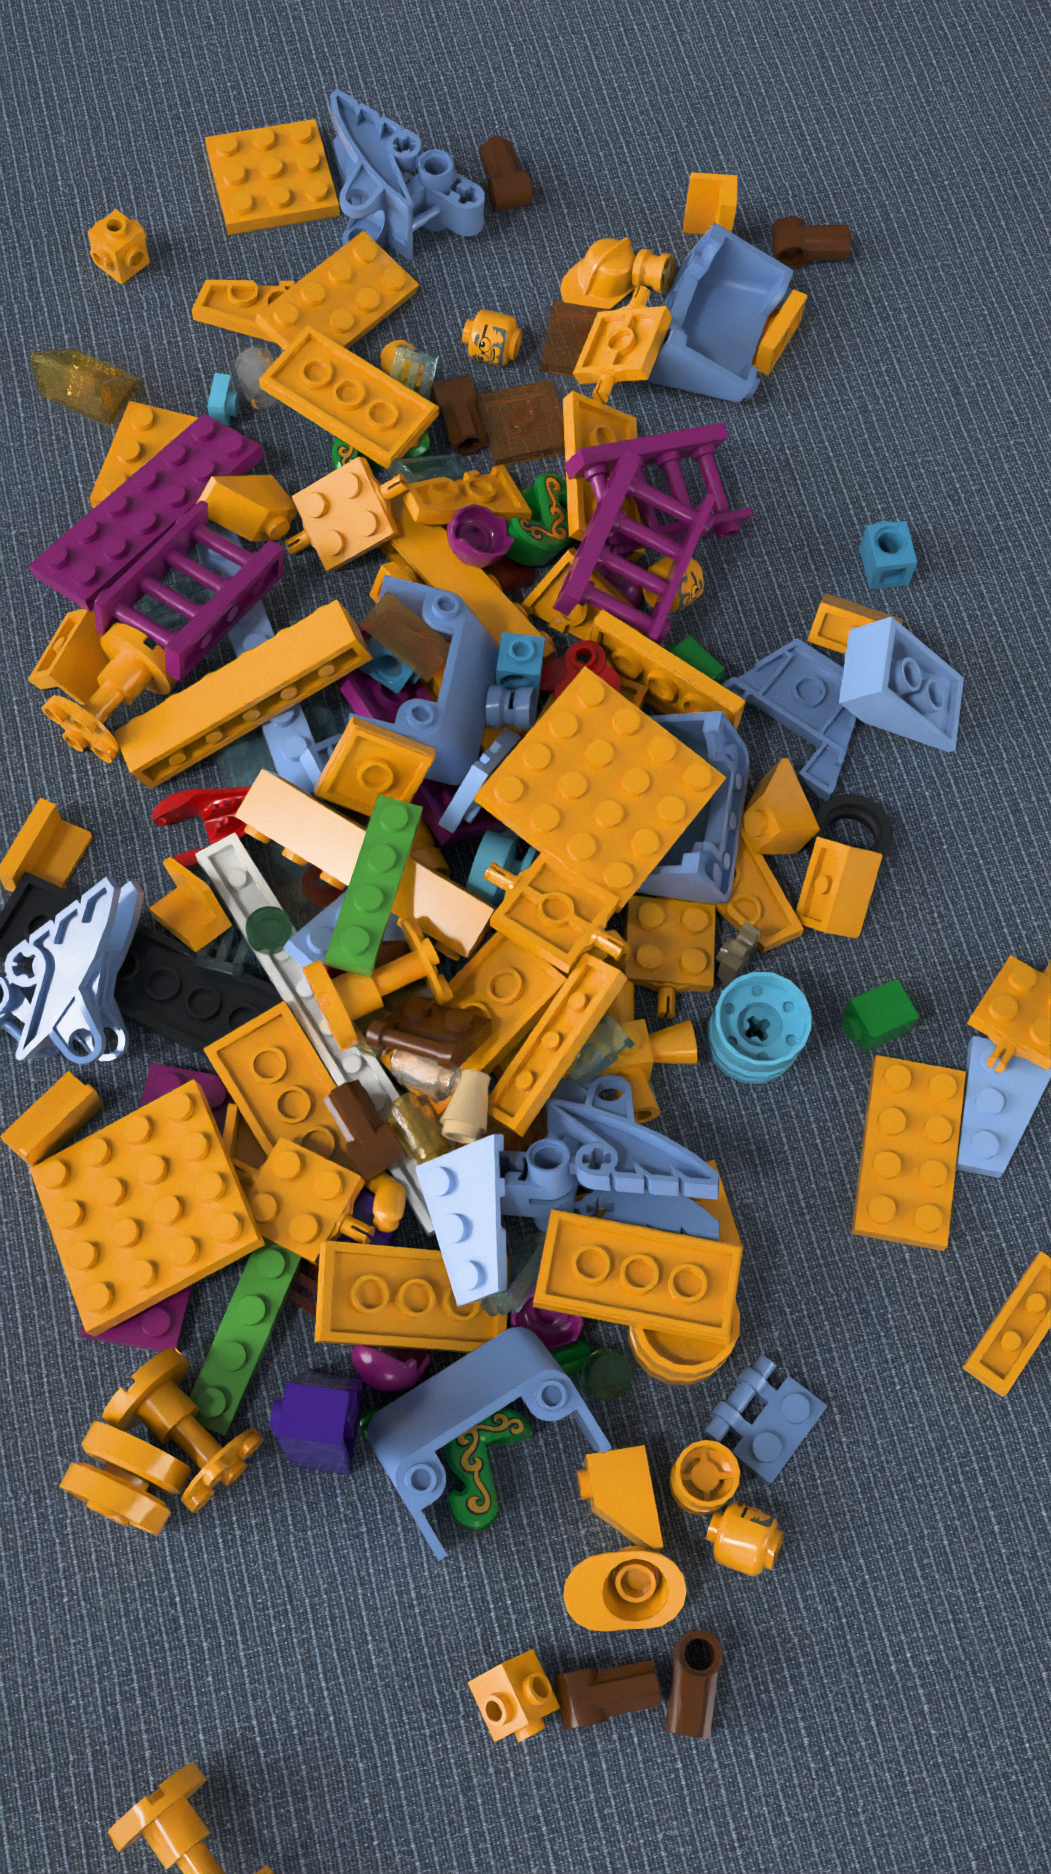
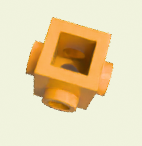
[87,209,150,285]
[468,1649,561,1742]

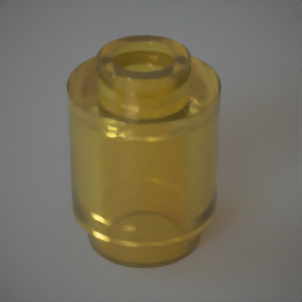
[386,1092,452,1166]

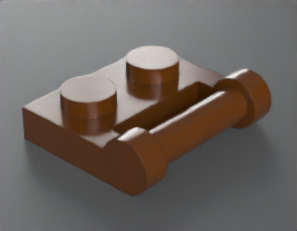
[366,997,492,1071]

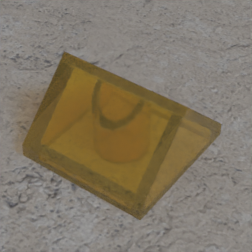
[30,348,140,427]

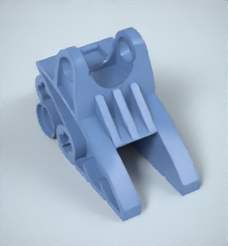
[330,89,485,260]
[0,877,144,1064]
[499,1075,720,1241]

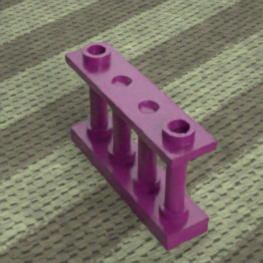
[564,422,753,558]
[553,450,716,644]
[94,500,284,682]

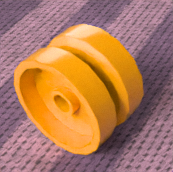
[628,1301,740,1386]
[59,1421,193,1536]

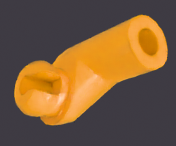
[364,1171,407,1233]

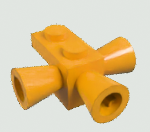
[562,981,697,1124]

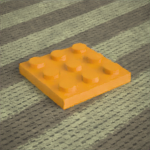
[205,119,340,235]

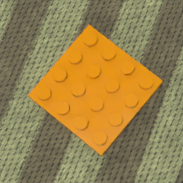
[473,667,727,914]
[29,1079,265,1337]

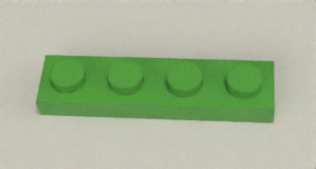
[325,795,423,978]
[189,1238,304,1437]

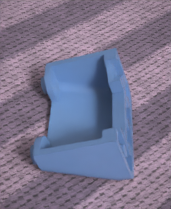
[647,222,794,403]
[636,711,750,904]

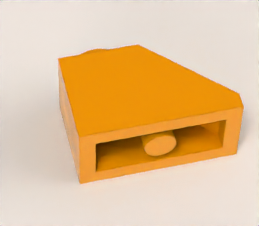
[196,475,298,541]
[742,758,820,854]
[576,1445,664,1552]

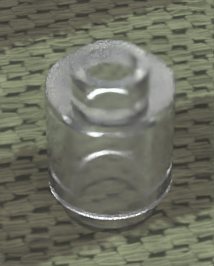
[234,347,280,409]
[390,1050,463,1101]

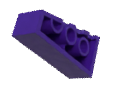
[270,1369,365,1475]

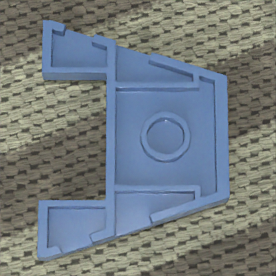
[722,638,857,801]

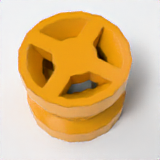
[632,249,676,294]

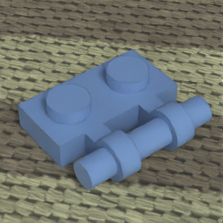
[703,1355,828,1486]

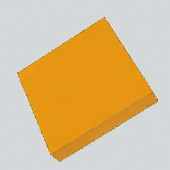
[314,716,436,817]

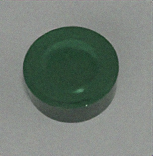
[245,906,293,955]
[581,1348,632,1401]

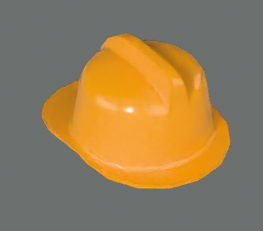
[560,237,636,316]
[563,1546,687,1632]

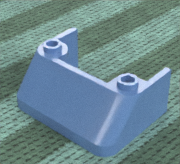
[347,575,500,785]
[367,1327,612,1561]

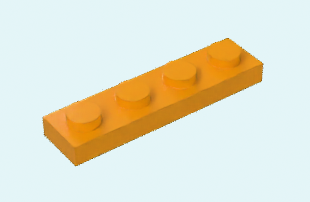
[487,952,628,1137]

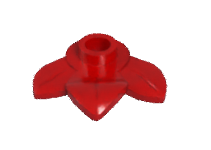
[539,640,621,701]

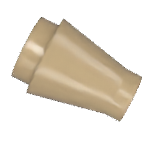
[440,1069,491,1145]

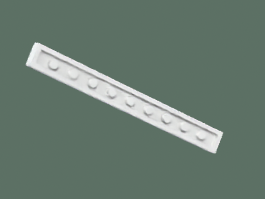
[195,832,438,1237]

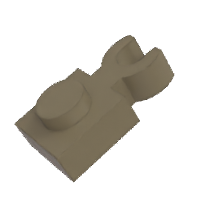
[716,921,761,986]

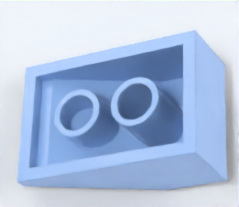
[839,617,964,752]

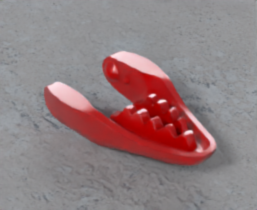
[152,786,252,874]

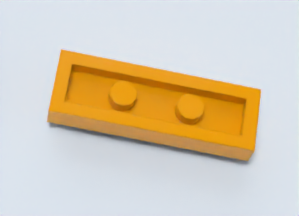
[962,1251,1051,1397]

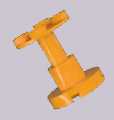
[41,622,178,763]
[302,916,454,1052]
[102,1347,264,1513]
[107,1761,275,1874]

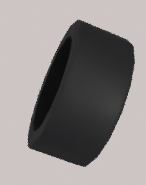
[806,794,894,869]

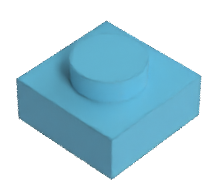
[207,373,239,427]

